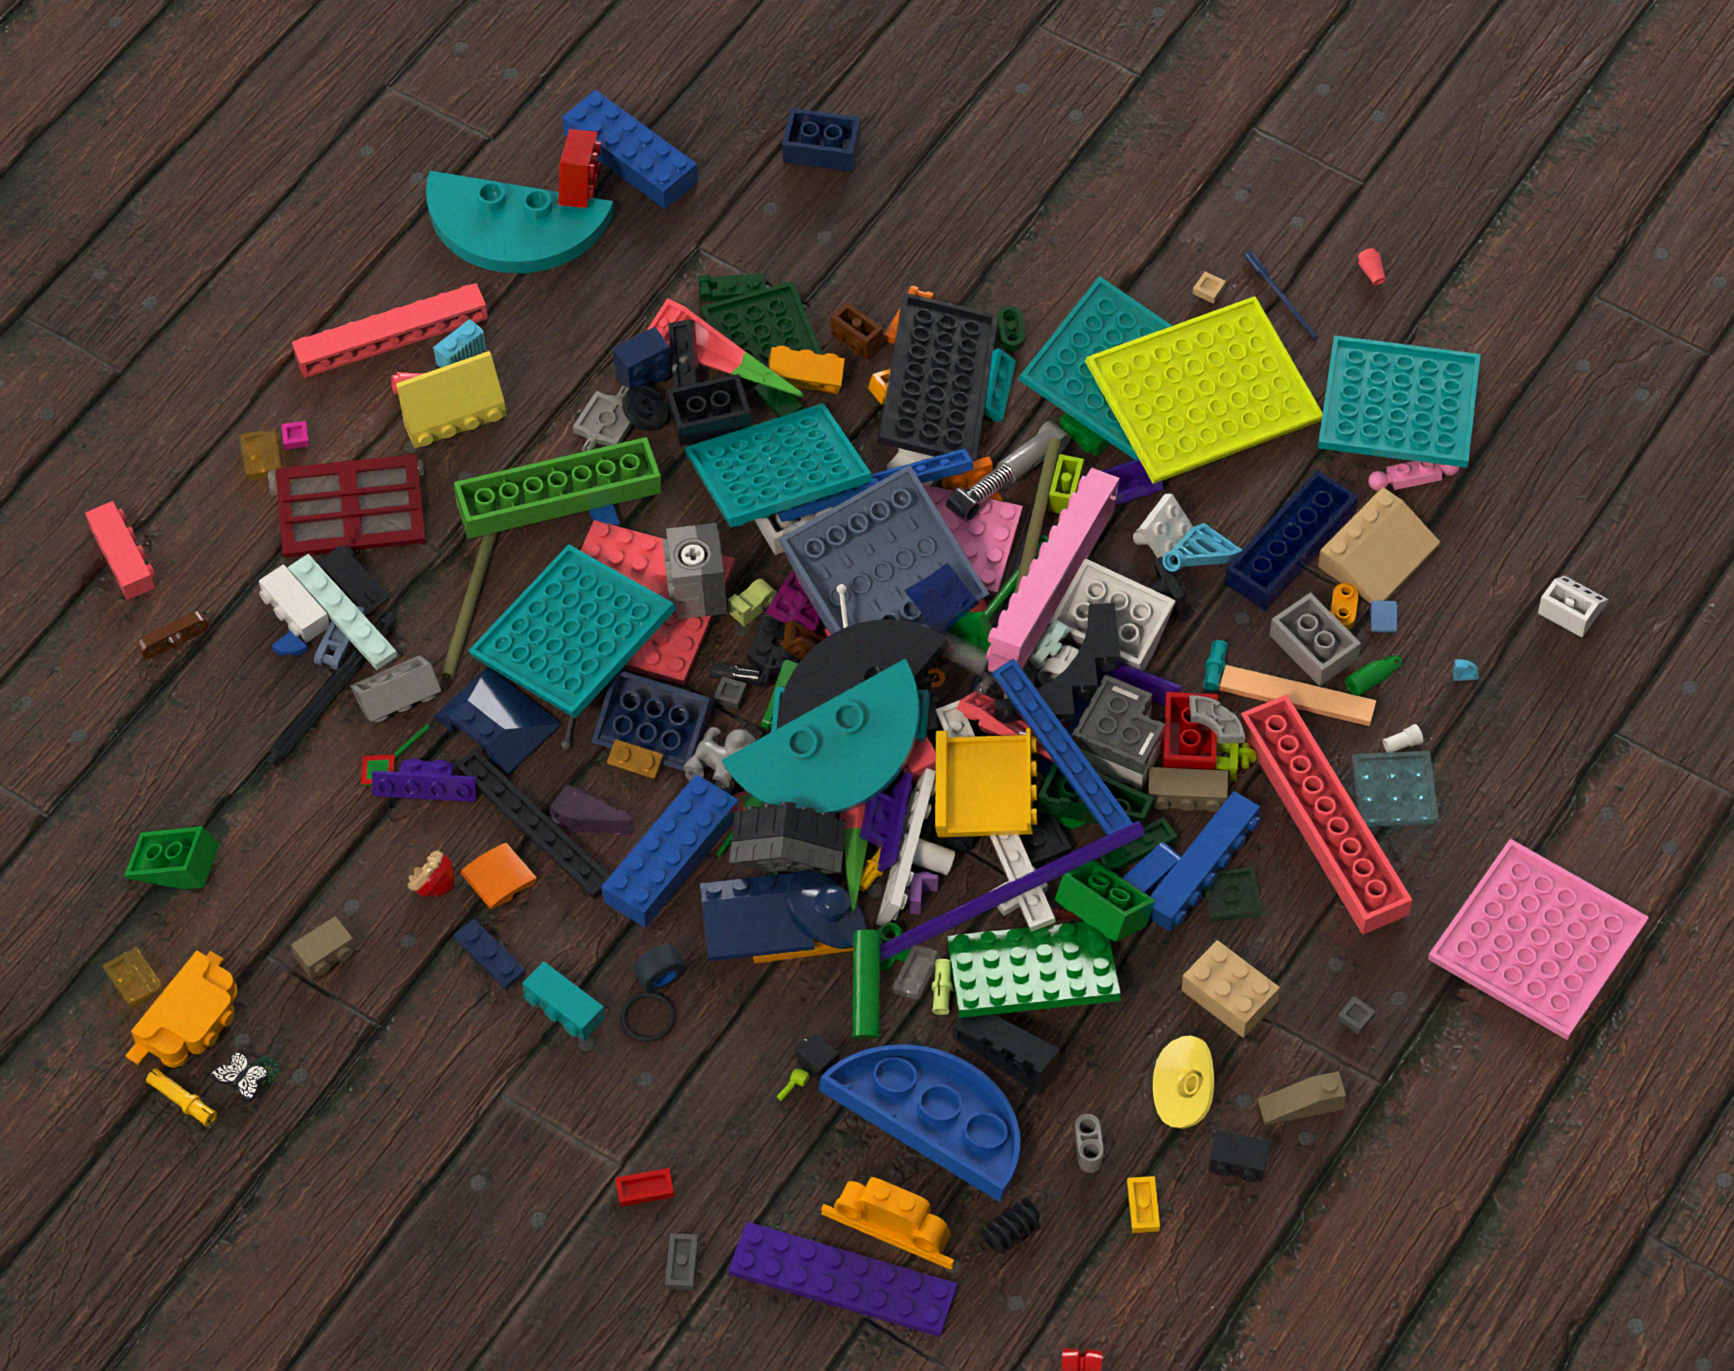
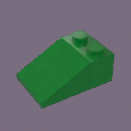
[124,826,220,889]

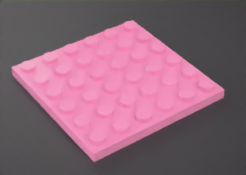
[1428,839,1649,1040]

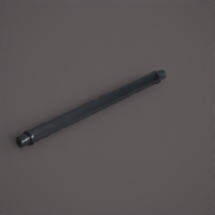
[265,612,397,767]

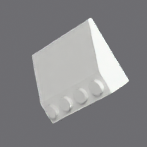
[1049,559,1176,671]

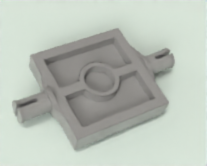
[573,386,633,452]

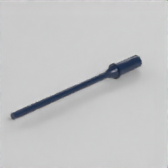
[1244,250,1318,340]

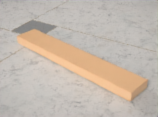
[1219,665,1376,726]

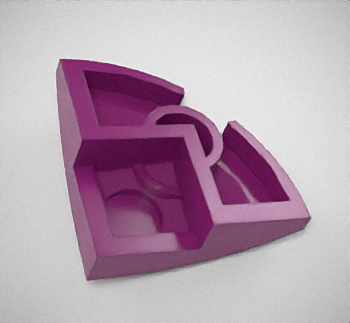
[765,570,820,631]

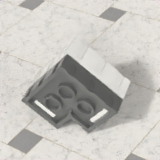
[1072,675,1165,790]

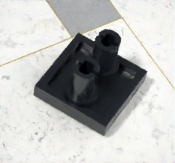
[1147,556,1191,623]

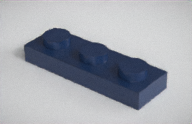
[454,919,526,991]

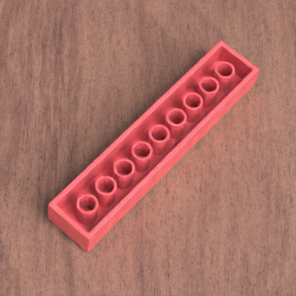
[1240,694,1412,935]

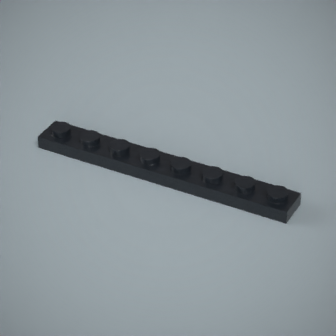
[455,748,610,899]

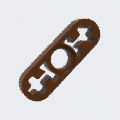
[137,611,209,658]

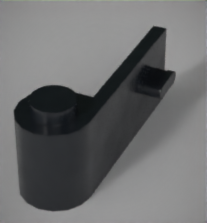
[317,545,390,616]

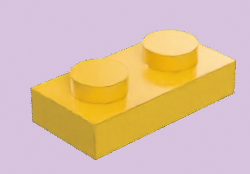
[1127,1176,1160,1233]

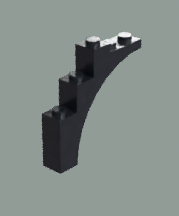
[994,603,1121,728]

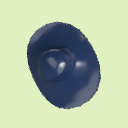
[787,870,866,949]

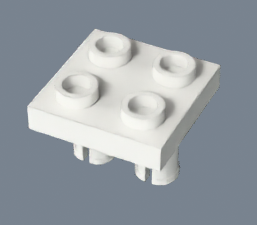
[1133,494,1193,561]

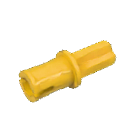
[859,847,883,891]

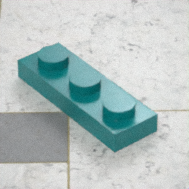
[983,348,1016,423]

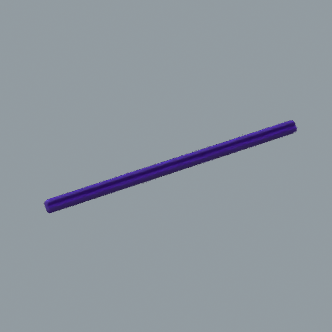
[880,822,1145,962]

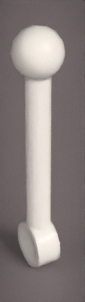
[836,584,848,629]

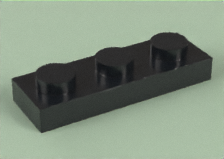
[668,319,700,388]

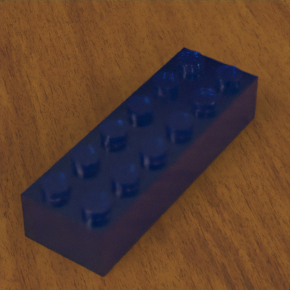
[1225,470,1358,611]

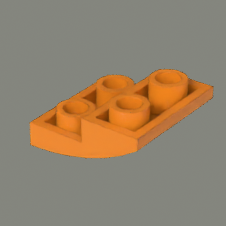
[460,843,537,909]

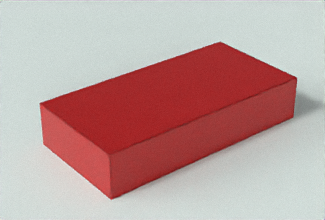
[615,1168,674,1207]

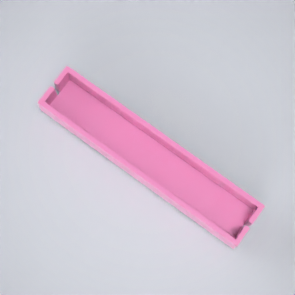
[986,468,1119,672]

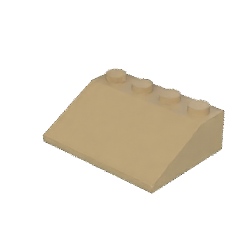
[1318,487,1440,604]

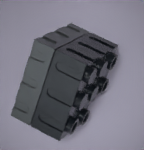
[729,802,846,875]

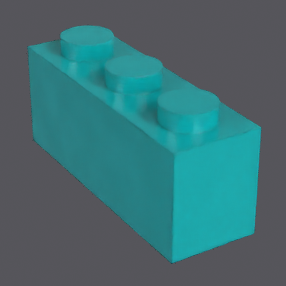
[522,961,605,1041]

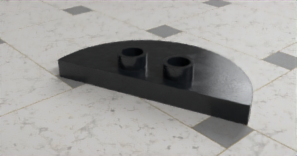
[778,619,950,729]

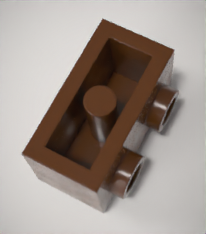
[831,302,884,360]

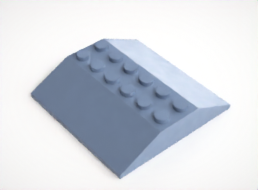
[779,465,989,635]

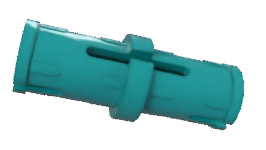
[1203,640,1228,692]

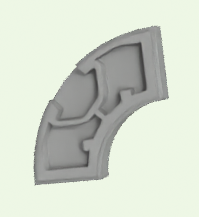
[1189,695,1245,744]

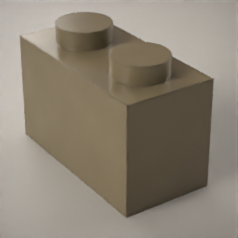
[291,916,356,979]

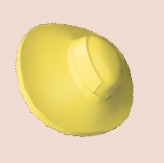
[1153,1036,1214,1129]

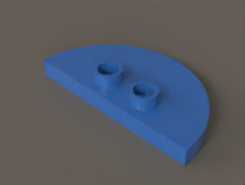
[819,1045,1020,1202]

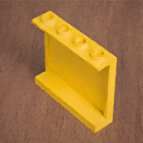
[935,728,1037,837]

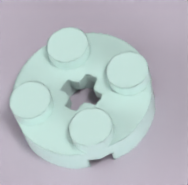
[1028,620,1070,669]

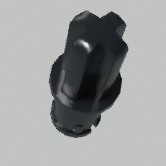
[710,663,761,686]

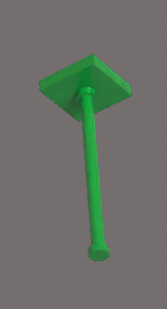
[941,535,1049,658]

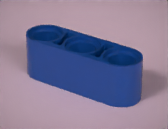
[1122,842,1181,897]

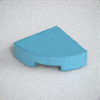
[1452,659,1479,681]

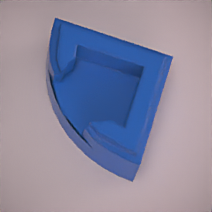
[589,504,620,527]
[272,631,308,656]

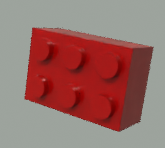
[558,129,601,208]
[1163,692,1218,770]

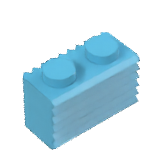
[433,319,486,368]

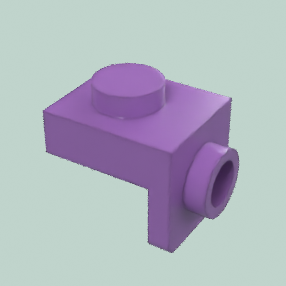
[905,872,938,914]

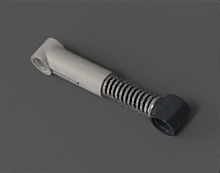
[946,421,1071,522]

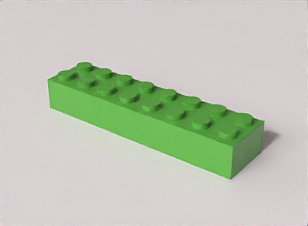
[454,437,661,539]

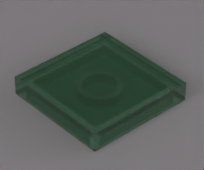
[1204,867,1262,922]

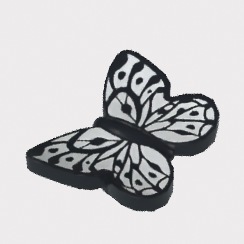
[210,1052,268,1102]

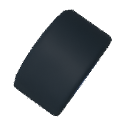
[633,944,686,992]

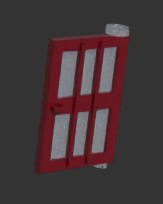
[268,454,426,558]

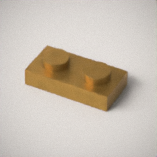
[607,739,665,780]

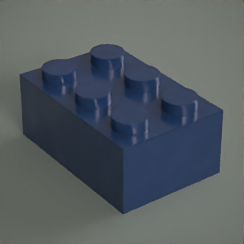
[782,108,861,172]

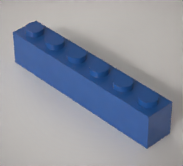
[1149,791,1261,932]

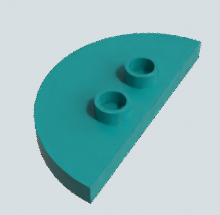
[426,171,614,273]
[721,658,920,814]

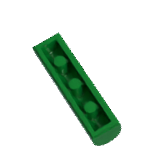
[853,930,881,1039]

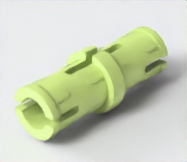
[932,959,953,1015]

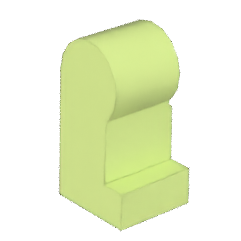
[728,578,777,627]

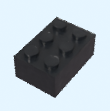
[667,374,751,446]

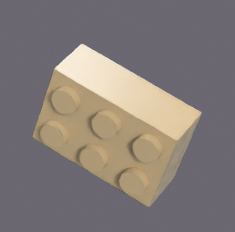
[1181,940,1280,1038]

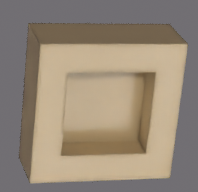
[1193,272,1226,304]

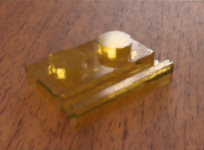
[239,428,282,480]
[102,946,164,1009]

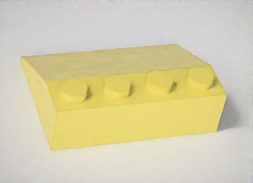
[396,351,507,448]

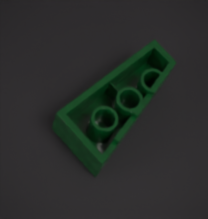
[1034,762,1154,825]

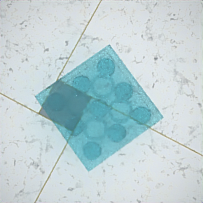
[1351,751,1439,827]

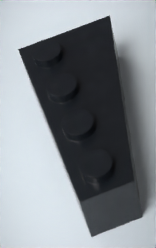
[953,1014,1060,1097]

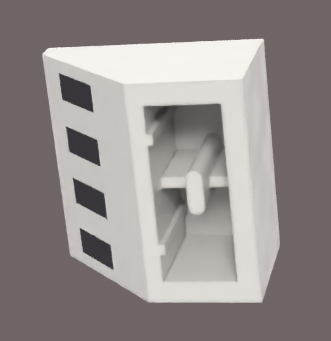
[1538,576,1608,637]

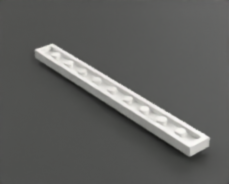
[935,700,1055,932]

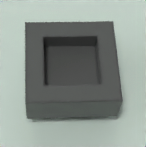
[714,677,747,709]
[1337,996,1376,1035]

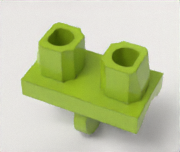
[1215,738,1257,782]

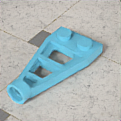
[1162,523,1243,571]

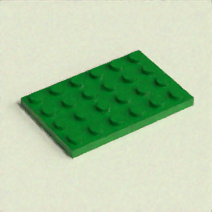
[947,922,1120,1018]

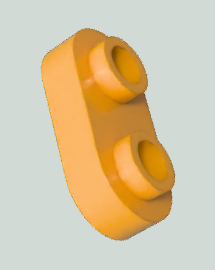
[1330,583,1358,630]

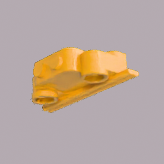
[126,950,238,1067]
[821,1177,954,1270]

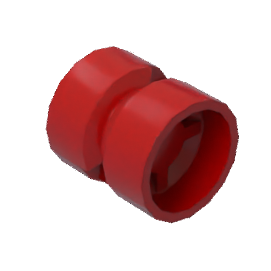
[1062,1348,1102,1371]

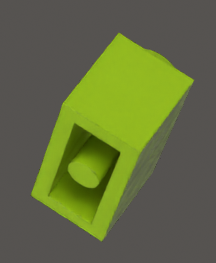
[1048,454,1084,514]

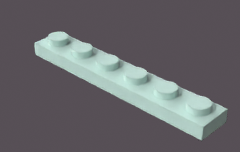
[288,554,397,670]

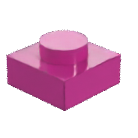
[281,421,309,450]

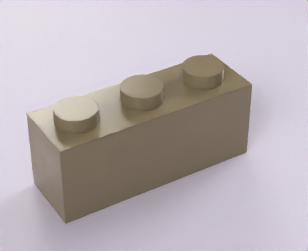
[1148,767,1228,812]

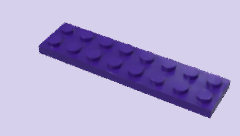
[728,1222,957,1337]

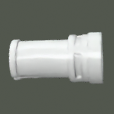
[1383,724,1424,754]

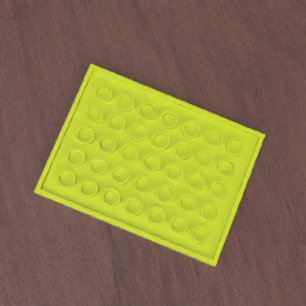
[1085,296,1323,484]

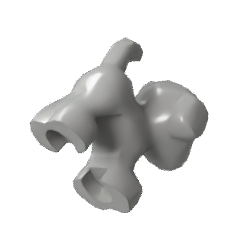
[684,727,755,794]

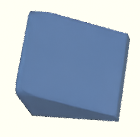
[1370,601,1397,632]

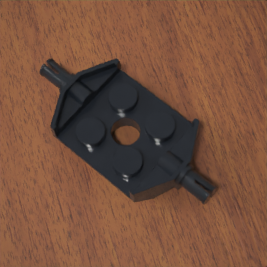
[746,606,800,688]

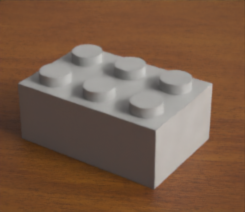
[1270,592,1361,686]

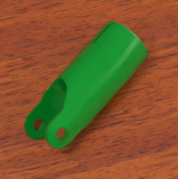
[1345,655,1402,696]

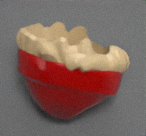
[407,851,455,897]

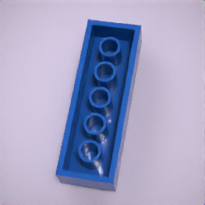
[562,90,698,209]
[602,774,739,928]

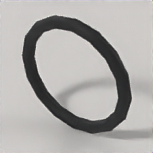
[620,992,676,1042]

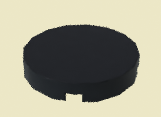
[622,385,669,431]

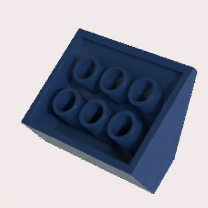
[591,670,717,771]
[700,873,815,962]

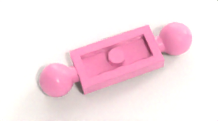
[1368,461,1460,491]

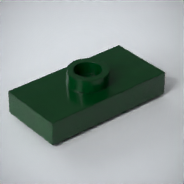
[754,384,803,417]

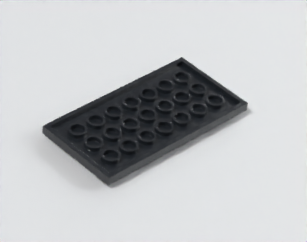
[877,293,998,461]

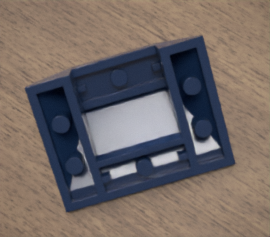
[434,666,562,776]

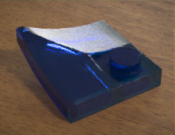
[904,563,979,634]

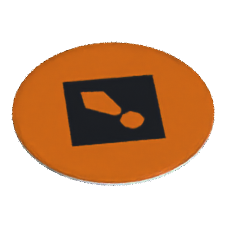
[928,669,945,687]

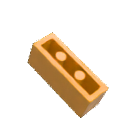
[767,346,845,394]

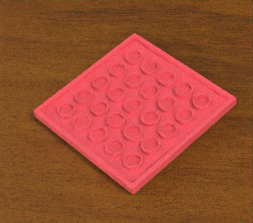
[580,520,736,686]

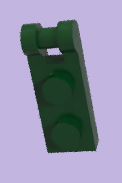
[698,273,766,302]

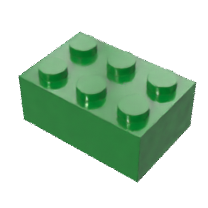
[1055,860,1155,942]

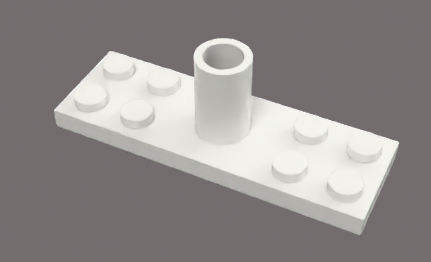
[876,768,955,926]

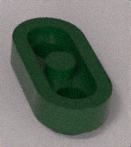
[998,306,1025,351]

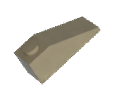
[1257,1071,1346,1125]

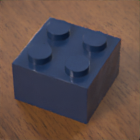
[613,327,673,389]

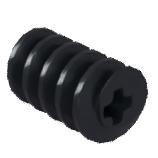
[979,1197,1041,1255]

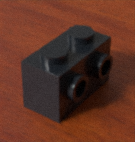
[1208,1130,1270,1182]

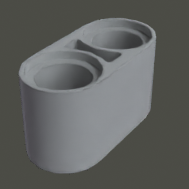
[1075,1114,1103,1173]

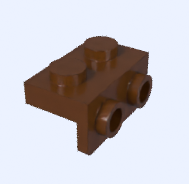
[783,620,825,660]

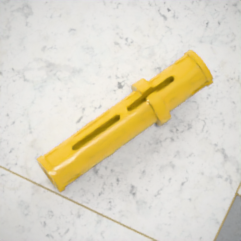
[146,1068,217,1127]

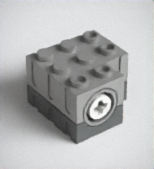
[662,523,727,620]

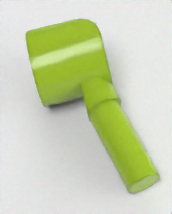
[777,1069,810,1101]

